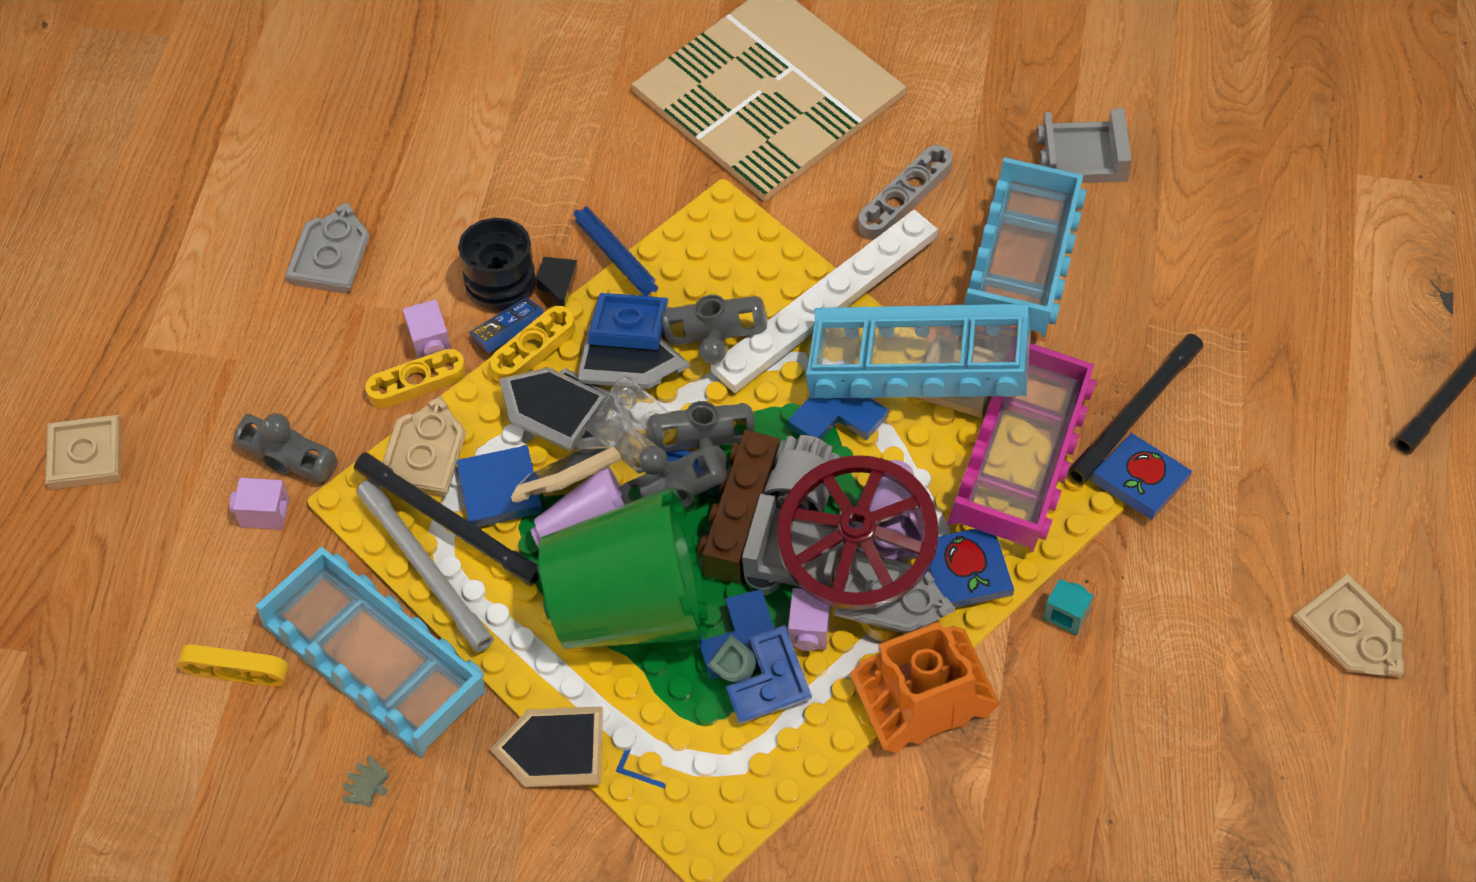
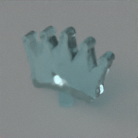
[342,756,389,807]

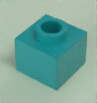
[1043,579,1094,635]

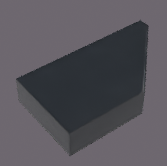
[537,257,577,307]

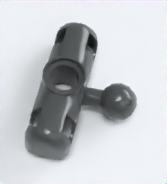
[661,294,768,364]
[646,401,755,471]
[234,413,339,483]
[620,445,727,509]

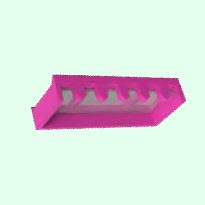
[947,337,1097,552]

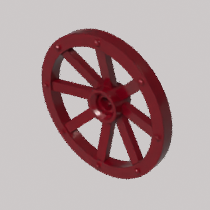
[777,455,939,610]

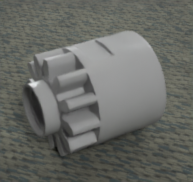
[763,435,840,512]

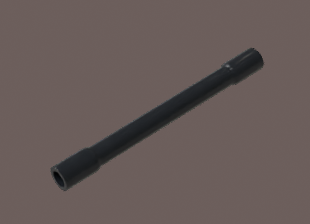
[1067,334,1204,485]
[1394,349,1476,454]
[354,452,539,587]

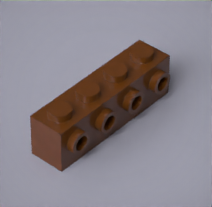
[698,430,780,584]

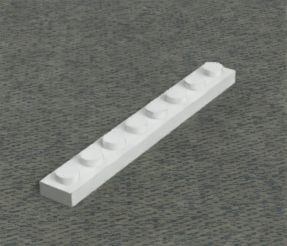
[711,210,938,393]

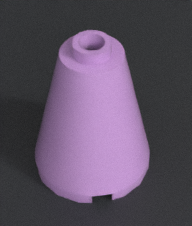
[854,460,925,562]
[531,466,625,548]

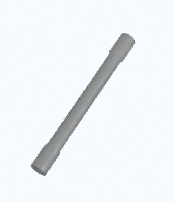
[356,480,494,653]

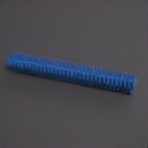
[573,206,659,296]

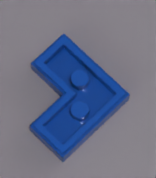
[788,397,889,440]
[699,589,774,680]
[726,625,812,725]

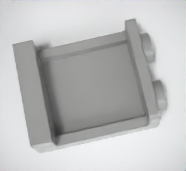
[1036,108,1132,183]
[742,494,854,588]

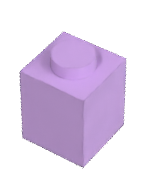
[403,299,451,358]
[230,478,290,530]
[788,588,831,651]

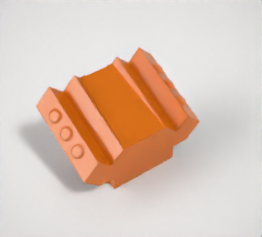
[850,622,1000,753]

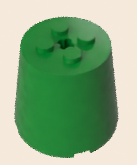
[537,487,708,649]

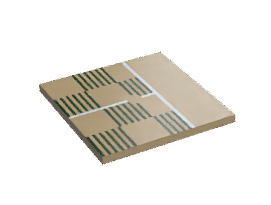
[632,0,907,202]

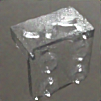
[585,376,670,474]

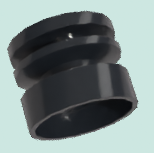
[458,217,536,311]

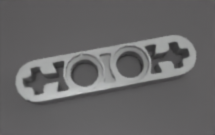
[858,145,953,240]

